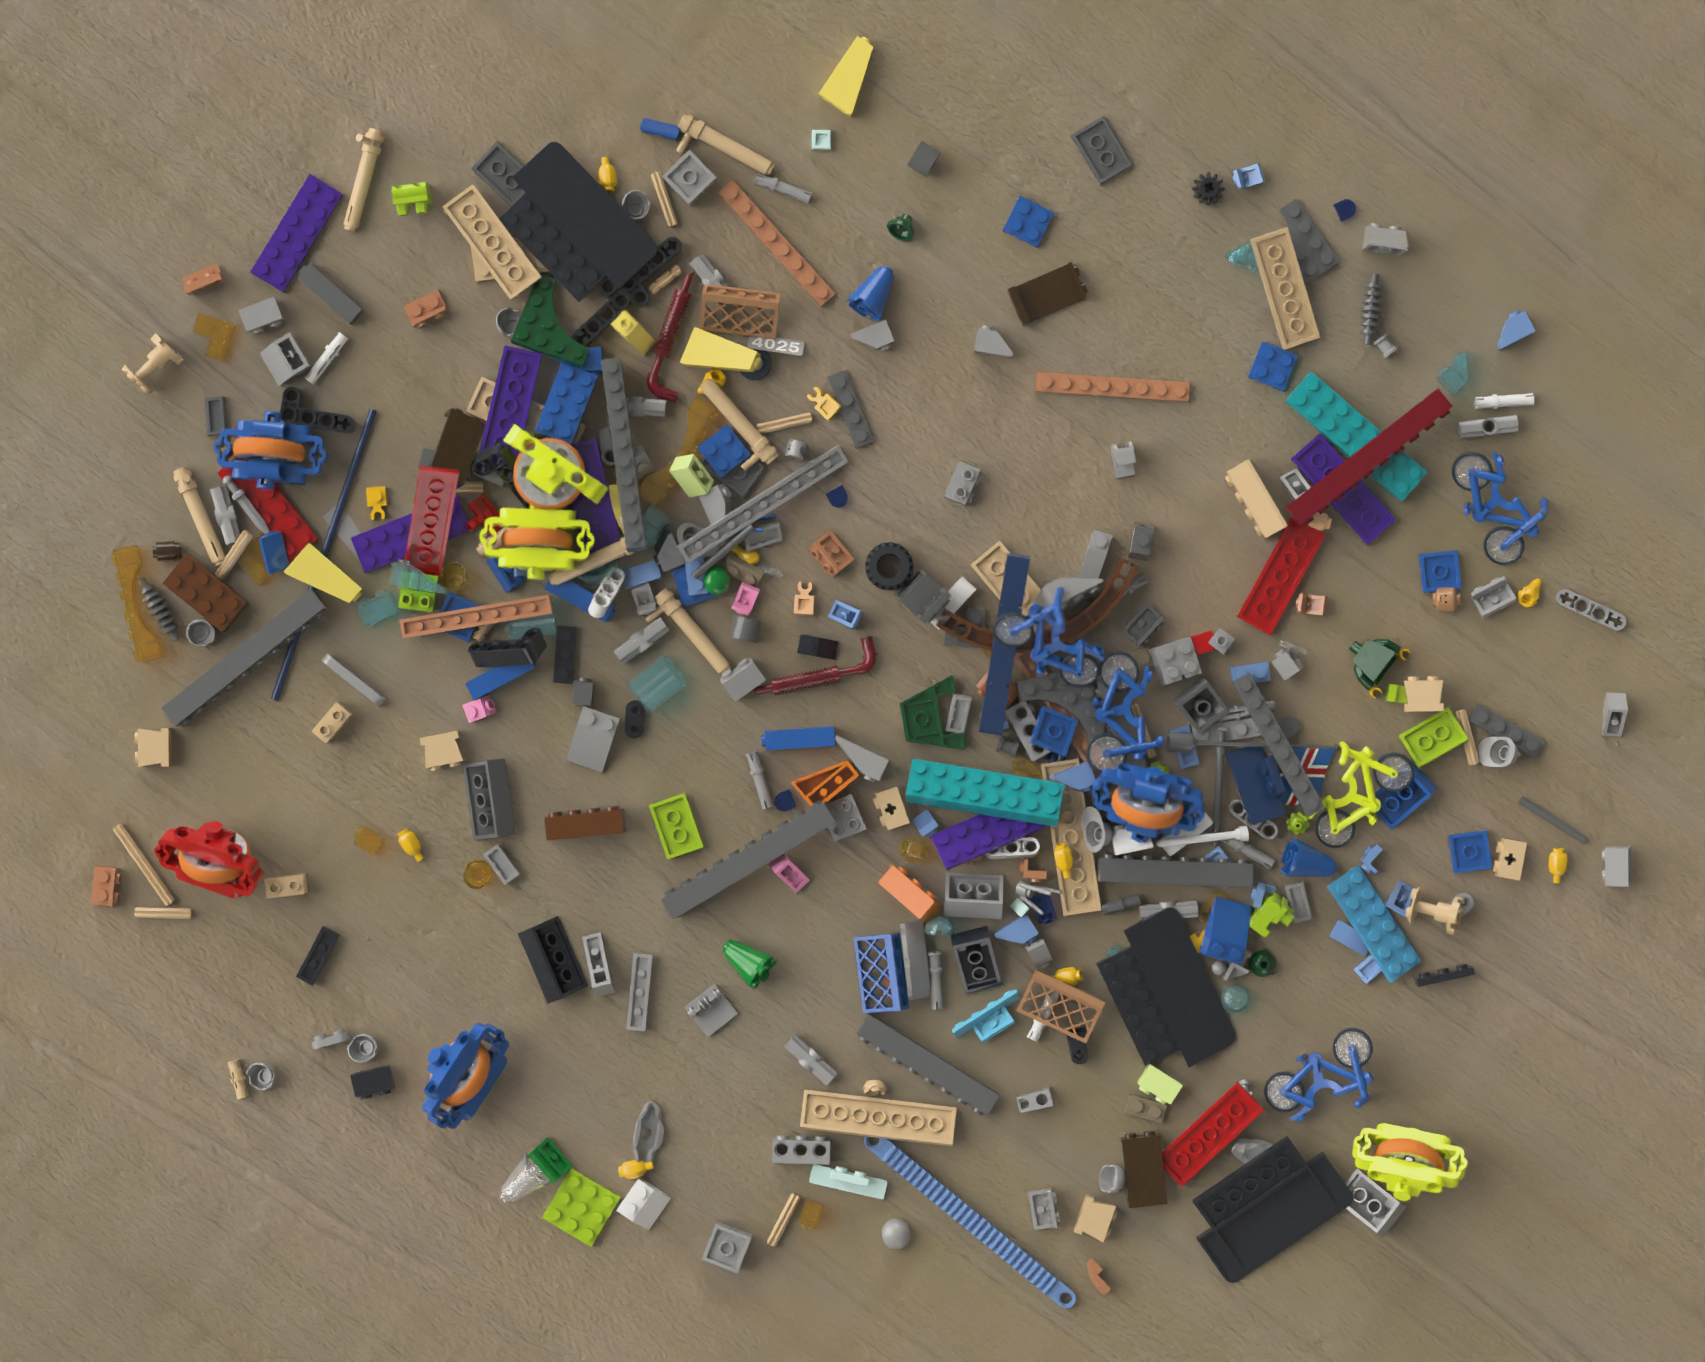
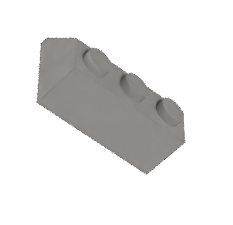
[944,872,1003,919]

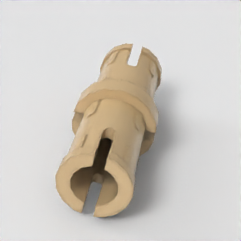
[227,1059,249,1099]

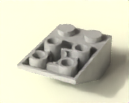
[1035,578,1104,618]

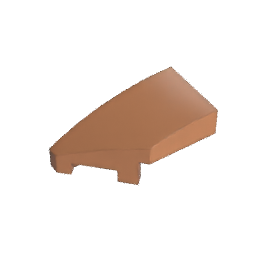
[1087,1258,1111,1295]

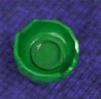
[704,566,731,595]

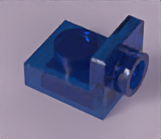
[1030,893,1057,924]

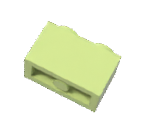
[669,454,714,498]
[1137,1064,1183,1105]

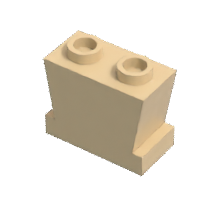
[1404,676,1444,712]
[135,728,172,767]
[420,730,465,771]
[264,873,309,899]
[1073,1194,1118,1242]

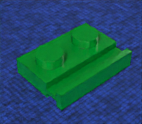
[528,1137,573,1184]

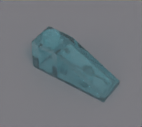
[389,559,449,595]

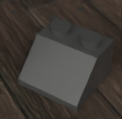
[1173,676,1230,734]

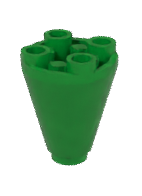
[722,939,777,990]

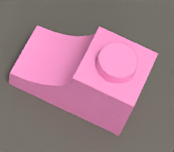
[767,853,810,893]

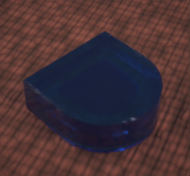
[1333,199,1356,222]
[825,485,848,508]
[775,789,797,811]

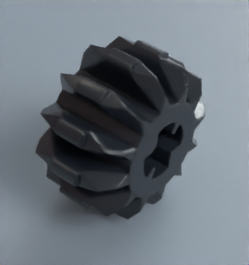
[1192,172,1225,205]

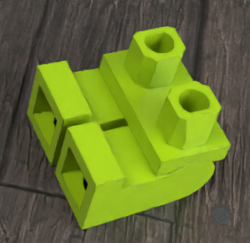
[391,182,433,216]
[398,572,440,612]
[1250,892,1294,937]

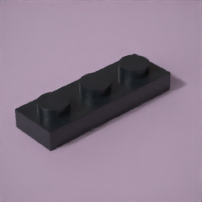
[553,625,577,684]
[296,926,340,986]
[1414,964,1475,987]

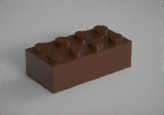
[162,554,250,632]
[544,806,626,841]

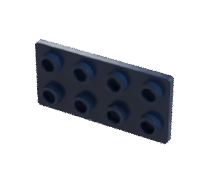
[1225,747,1286,825]

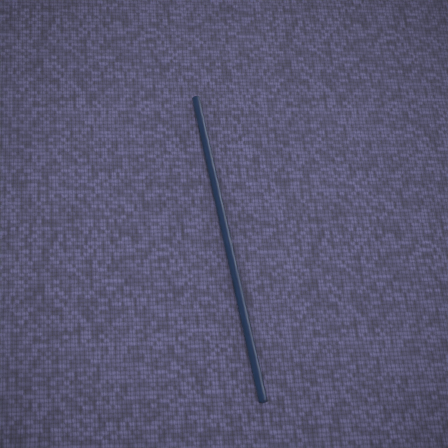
[271,409,377,701]

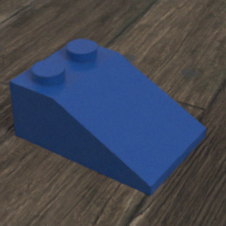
[1375,760,1437,830]
[1199,896,1252,965]

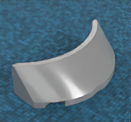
[900,920,931,1000]

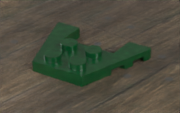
[899,676,966,750]

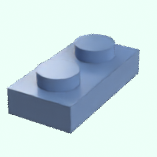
[685,556,708,596]
[1230,662,1271,686]

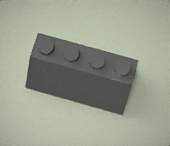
[463,758,515,840]

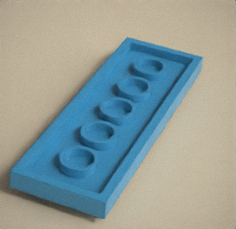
[1327,865,1421,983]

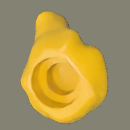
[697,369,726,395]
[731,545,760,565]
[1517,579,1542,608]

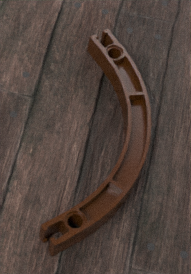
[935,557,1139,653]

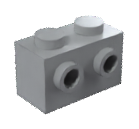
[238,297,285,335]
[944,461,982,506]
[720,657,766,702]
[1602,846,1632,887]

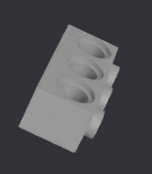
[1005,701,1051,762]
[772,1135,830,1165]

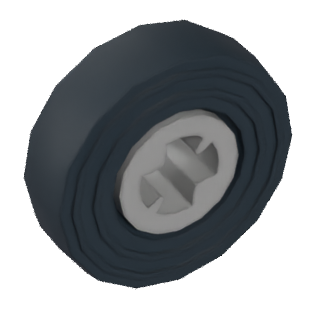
[740,348,772,381]

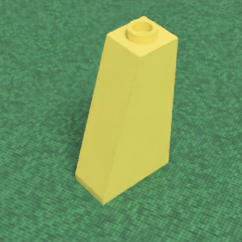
[819,36,873,118]
[611,310,656,356]
[680,327,761,372]
[284,543,362,603]

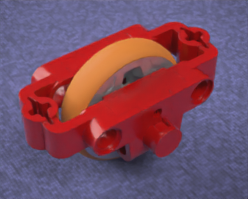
[154,821,264,899]

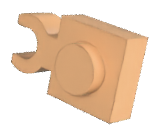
[793,582,814,616]

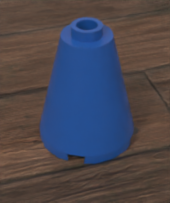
[847,266,895,321]
[1281,838,1337,877]

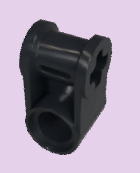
[1067,1027,1088,1064]

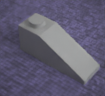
[699,484,732,547]
[1078,530,1113,579]
[582,932,615,997]

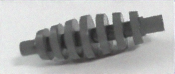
[1361,273,1382,345]
[138,577,180,642]

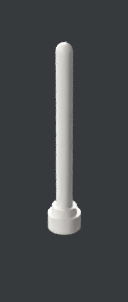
[1157,826,1249,847]

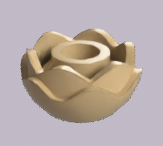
[863,1080,887,1096]

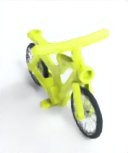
[1308,741,1414,848]

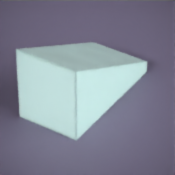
[1010,898,1029,917]

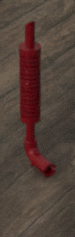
[647,272,695,404]
[753,636,878,696]

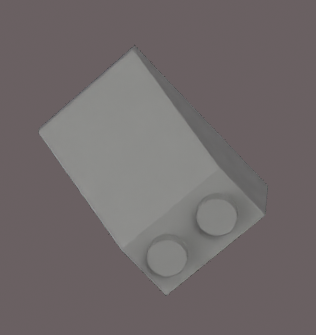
[1362,223,1408,256]
[566,706,621,773]
[835,735,889,783]
[1345,1169,1406,1237]

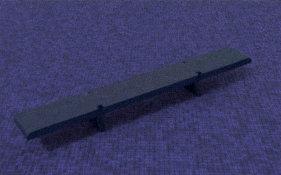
[979,553,1030,736]

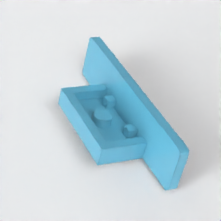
[952,989,1021,1043]

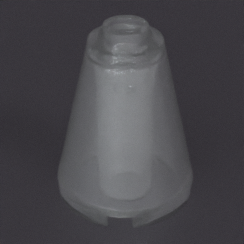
[499,1153,551,1204]

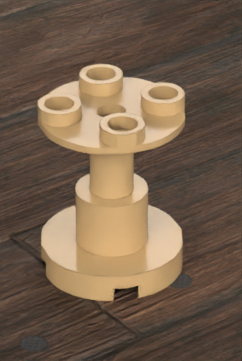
[122,333,184,395]
[1405,887,1465,935]

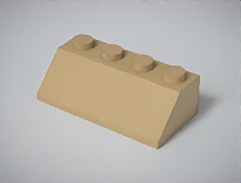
[1225,459,1288,538]

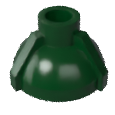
[886,214,914,242]
[1248,949,1276,977]

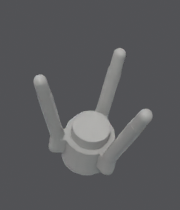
[1015,880,1061,915]

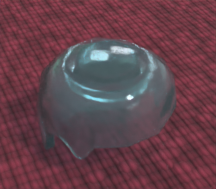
[924,915,955,936]
[1220,984,1250,1015]

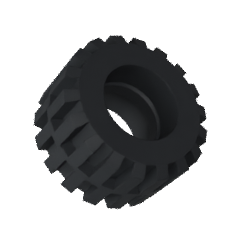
[865,542,913,591]

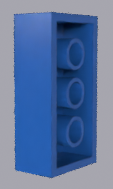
[534,362,598,446]

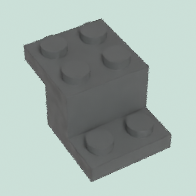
[894,569,951,624]

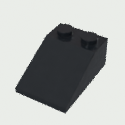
[950,926,1002,994]

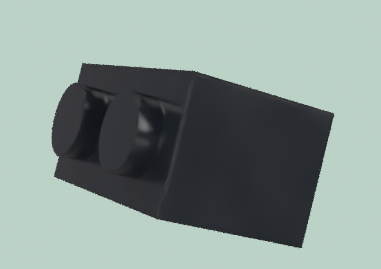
[350,1065,395,1100]

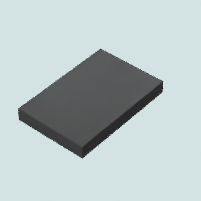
[1071,116,1133,185]
[471,141,526,207]
[700,456,766,498]

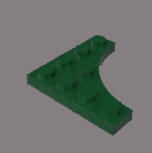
[511,273,590,368]

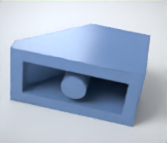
[1497,310,1535,350]
[1050,762,1096,792]
[994,913,1039,944]

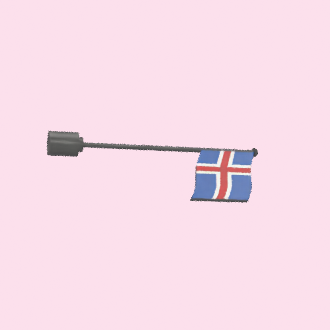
[1166,733,1339,805]

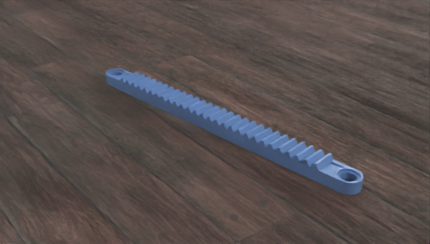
[864,1136,1076,1308]

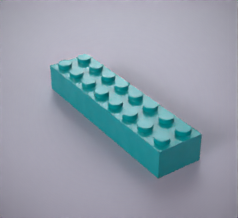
[1284,371,1428,502]
[906,759,1065,827]

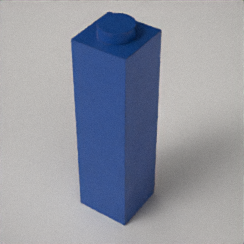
[544,580,616,622]
[465,661,537,700]
[761,726,835,750]

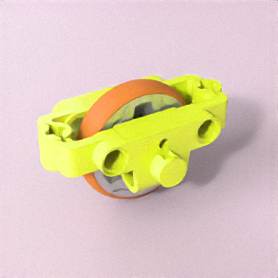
[503,424,608,510]
[480,505,594,580]
[1352,1123,1467,1201]

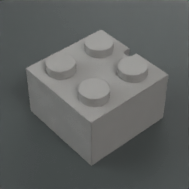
[1149,637,1202,686]

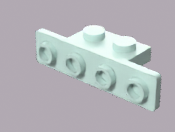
[809,1164,887,1199]

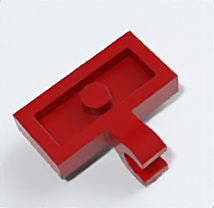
[465,493,503,536]

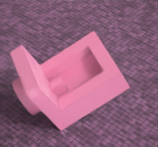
[732,582,760,615]
[462,695,497,723]

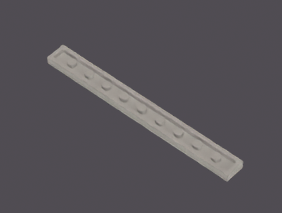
[676,445,848,563]

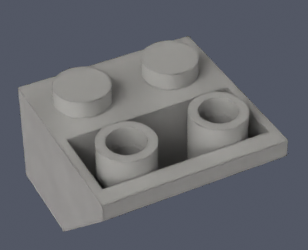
[260,332,312,387]

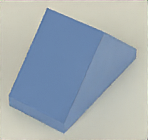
[828,600,863,630]
[1385,880,1413,917]

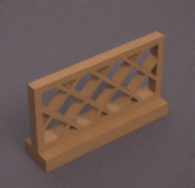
[700,284,781,339]
[1016,969,1106,1044]

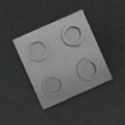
[828,794,867,842]
[684,983,738,1037]

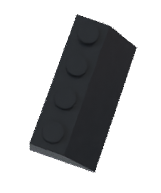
[518,916,588,1004]

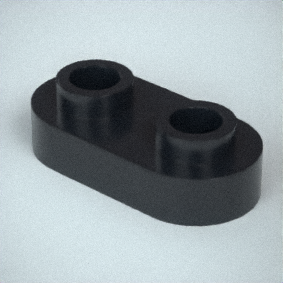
[625,700,645,739]

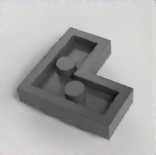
[944,608,986,648]

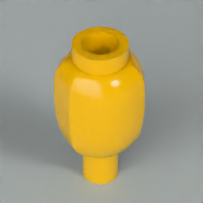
[598,157,617,193]
[397,828,424,862]
[1054,843,1073,878]
[1549,847,1568,883]
[1054,967,1083,986]
[618,1160,654,1180]

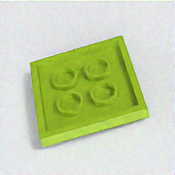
[542,1167,621,1247]

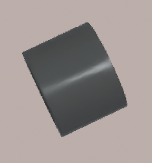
[907,141,941,177]
[729,615,762,643]

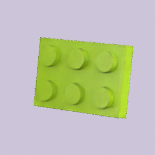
[1399,707,1468,769]
[649,793,704,860]

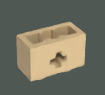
[311,702,353,744]
[873,786,910,830]
[1492,838,1527,881]

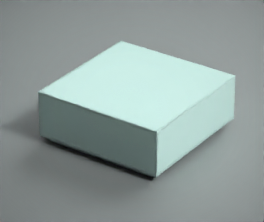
[812,130,831,150]

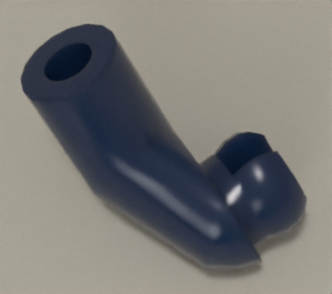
[1046,745,1071,763]

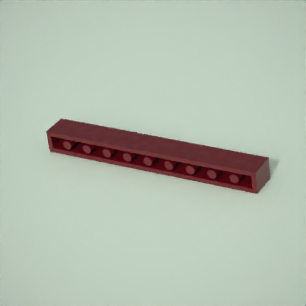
[1284,388,1453,526]

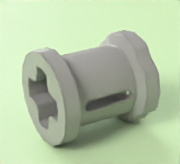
[1373,333,1398,358]

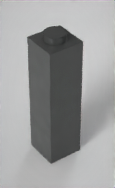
[297,264,364,325]

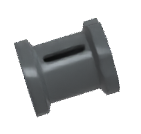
[996,735,1020,758]

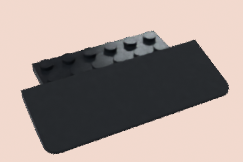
[499,142,658,302]
[1096,907,1235,1068]
[1192,1136,1353,1283]

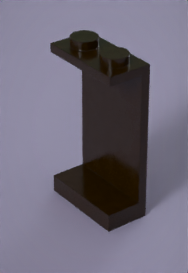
[1007,262,1088,326]
[427,408,485,489]
[1120,1131,1167,1208]

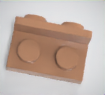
[182,264,225,296]
[403,289,448,329]
[808,530,854,577]
[91,866,121,907]

